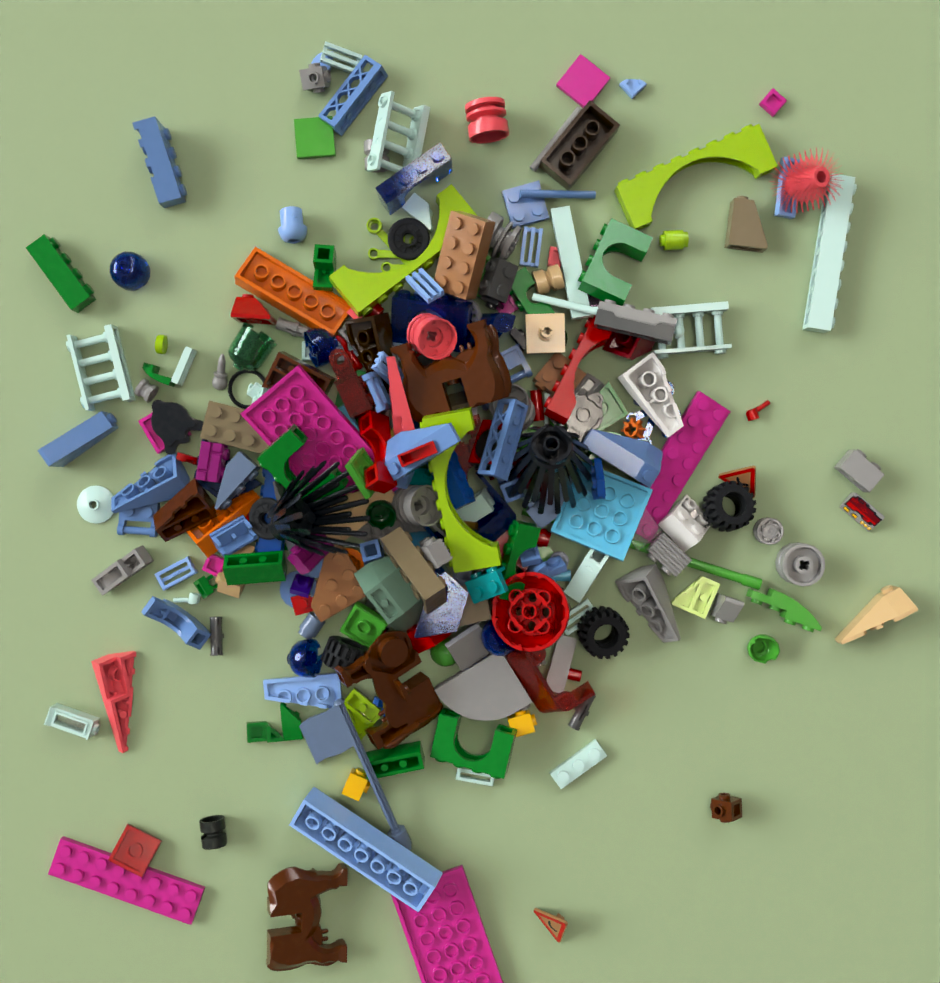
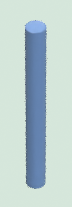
[519,190,596,199]

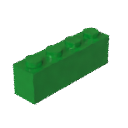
[26,234,96,313]

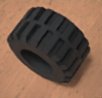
[702,481,757,532]
[577,606,630,659]
[321,636,369,670]

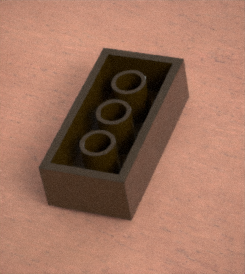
[539,100,620,190]

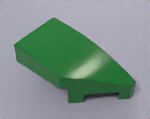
[142,363,175,387]
[280,702,304,741]
[246,721,284,743]

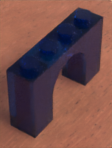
[375,143,453,215]
[391,290,473,352]

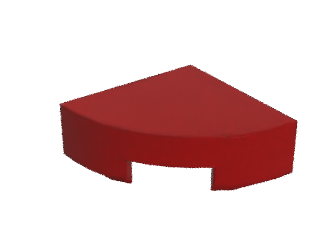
[176,452,198,465]

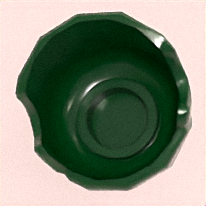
[366,500,397,530]

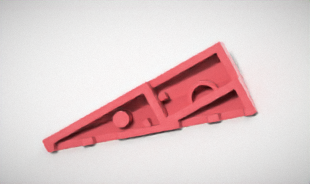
[386,356,415,436]
[91,651,136,753]

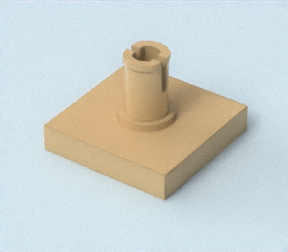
[525,313,566,354]

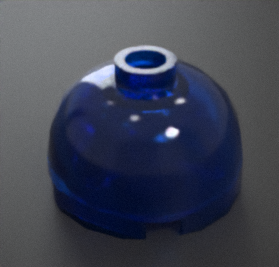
[109,251,150,291]
[304,328,339,368]
[481,619,516,656]
[287,639,322,678]

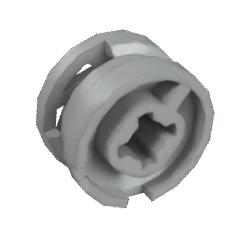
[753,517,784,545]

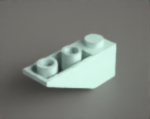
[564,549,610,603]

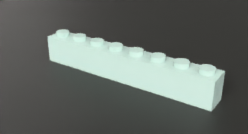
[802,173,857,333]

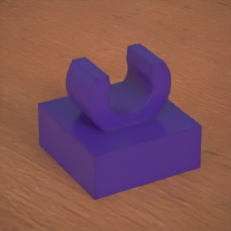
[290,574,314,598]

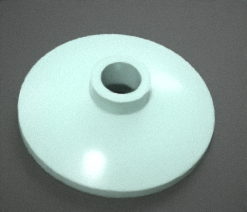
[77,486,113,524]

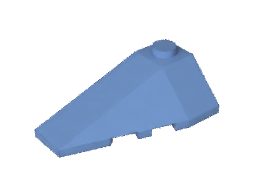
[384,423,461,481]
[111,452,190,513]

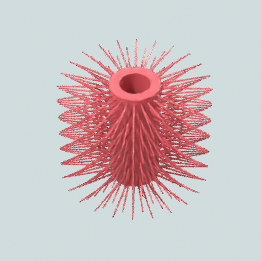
[771,148,843,213]

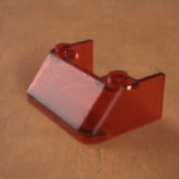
[506,647,596,713]

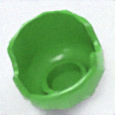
[747,634,780,664]
[430,638,456,667]

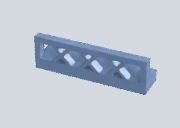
[318,55,388,136]
[478,398,529,481]

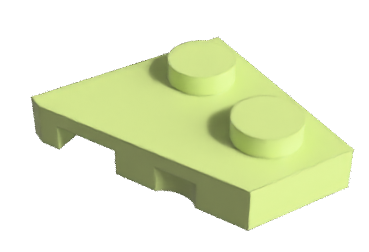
[671,576,720,619]

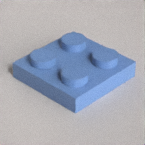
[502,180,549,229]

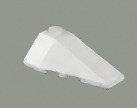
[617,352,684,438]

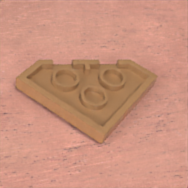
[311,545,366,622]

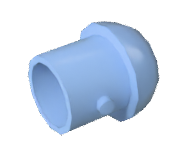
[278,206,307,244]

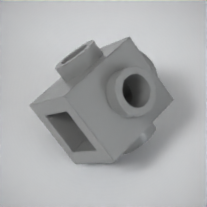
[299,63,331,93]

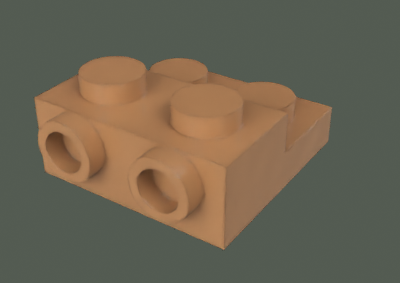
[532,353,586,398]

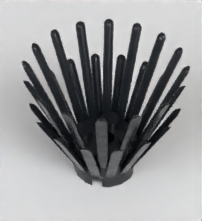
[504,424,593,514]
[267,460,371,556]

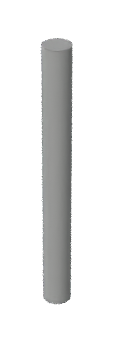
[530,106,582,172]

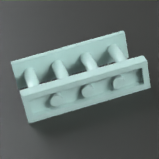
[367,91,430,185]
[650,301,732,359]
[66,324,136,411]

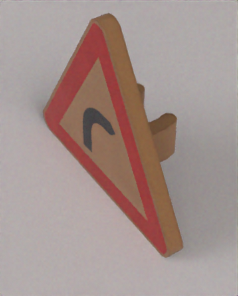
[718,466,756,498]
[533,908,568,943]

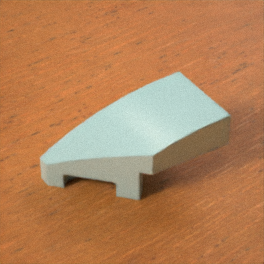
[402,193,433,232]
[247,382,268,404]

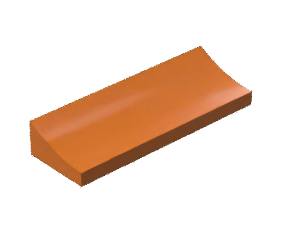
[234,246,351,342]

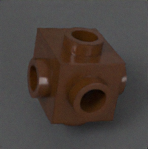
[710,793,742,823]

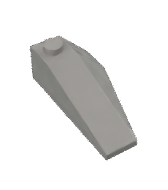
[615,564,681,643]

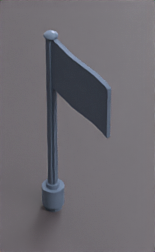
[299,699,412,850]

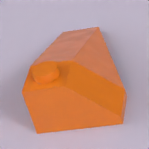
[187,490,260,558]

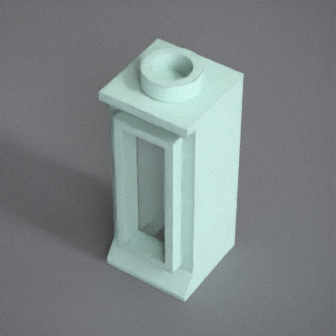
[44,703,100,740]

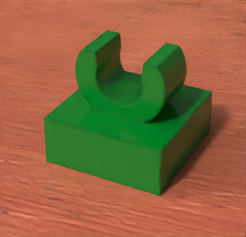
[194,575,218,599]

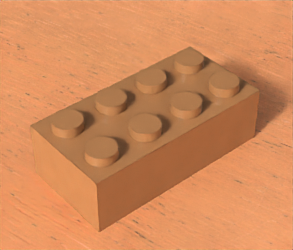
[434,211,496,300]

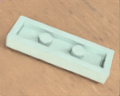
[549,739,607,789]

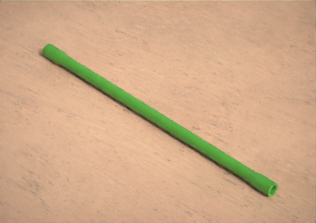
[521,506,762,590]

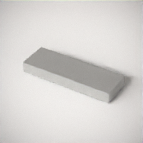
[543,635,577,695]

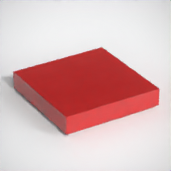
[108,824,162,877]

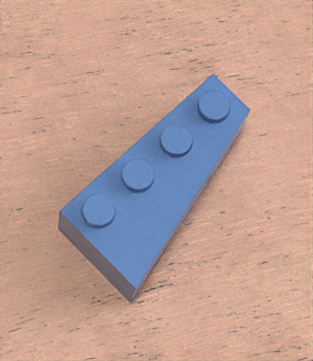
[132,116,187,208]

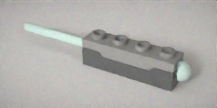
[532,293,685,345]

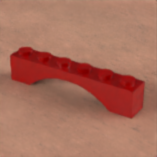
[543,315,612,425]

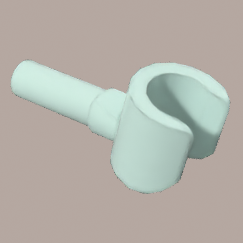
[173,592,201,604]

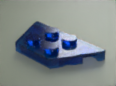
[414,567,469,638]

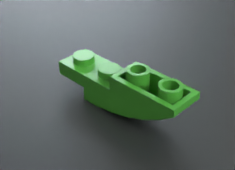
[746,588,822,632]

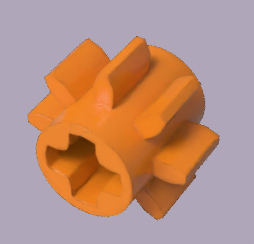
[621,418,646,439]

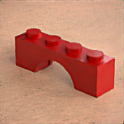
[358,410,397,494]

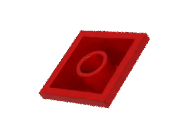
[231,294,277,325]

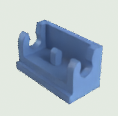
[209,515,258,558]

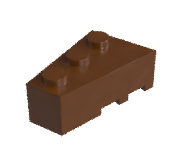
[262,351,336,395]
[153,478,217,542]

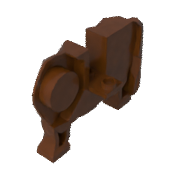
[390,319,512,423]
[334,631,443,750]
[266,863,348,972]

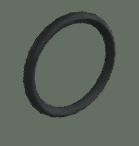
[228,369,268,409]

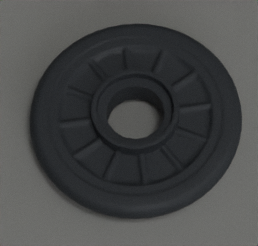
[388,218,430,260]
[249,497,278,540]

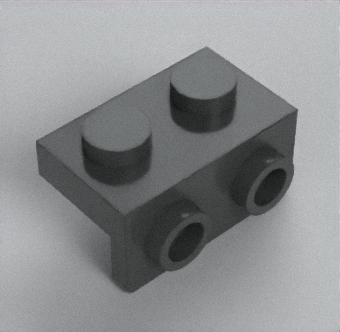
[478,258,519,303]

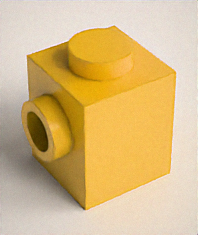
[507,710,537,737]
[341,768,370,801]

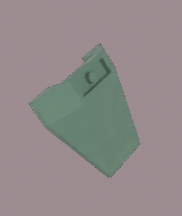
[354,556,451,632]

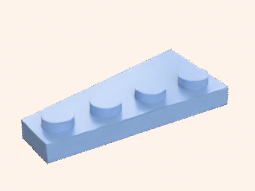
[263,672,343,709]

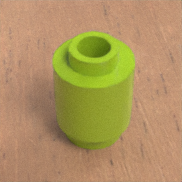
[659,230,689,250]

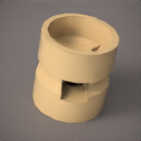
[532,264,565,295]

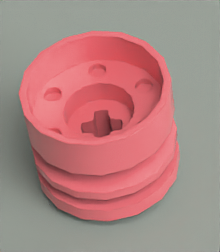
[465,97,509,144]
[407,313,457,360]

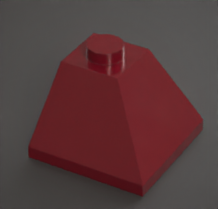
[602,332,655,360]

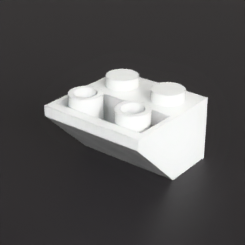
[658,494,712,552]

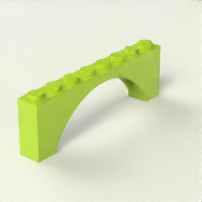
[615,124,778,230]
[329,184,477,317]
[420,407,502,573]

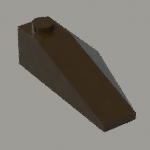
[344,312,393,394]

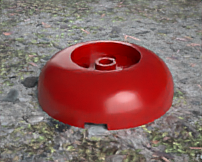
[491,572,570,652]

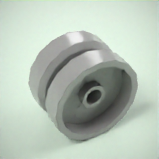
[775,542,825,586]

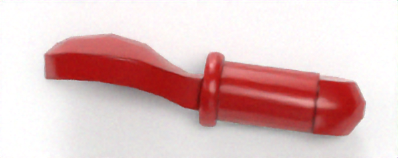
[335,335,363,370]

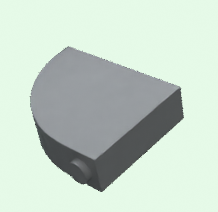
[435,647,532,721]

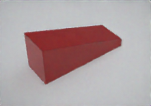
[397,441,438,467]

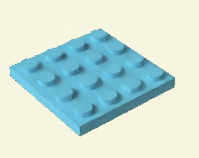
[551,461,653,562]

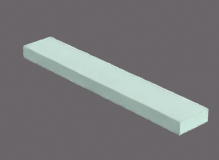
[550,206,591,320]

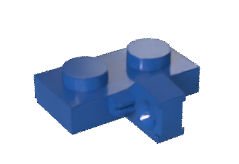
[591,458,606,500]

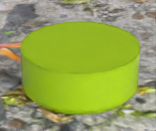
[155,334,168,354]

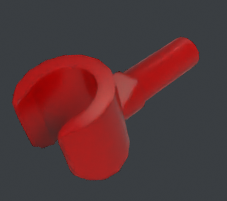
[746,400,770,421]

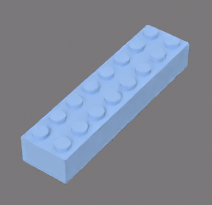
[289,787,443,912]

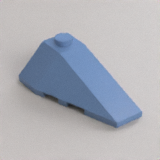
[582,428,663,488]

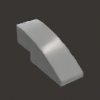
[92,545,154,596]

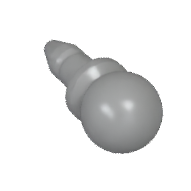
[212,354,228,390]

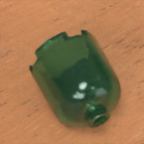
[228,322,277,371]

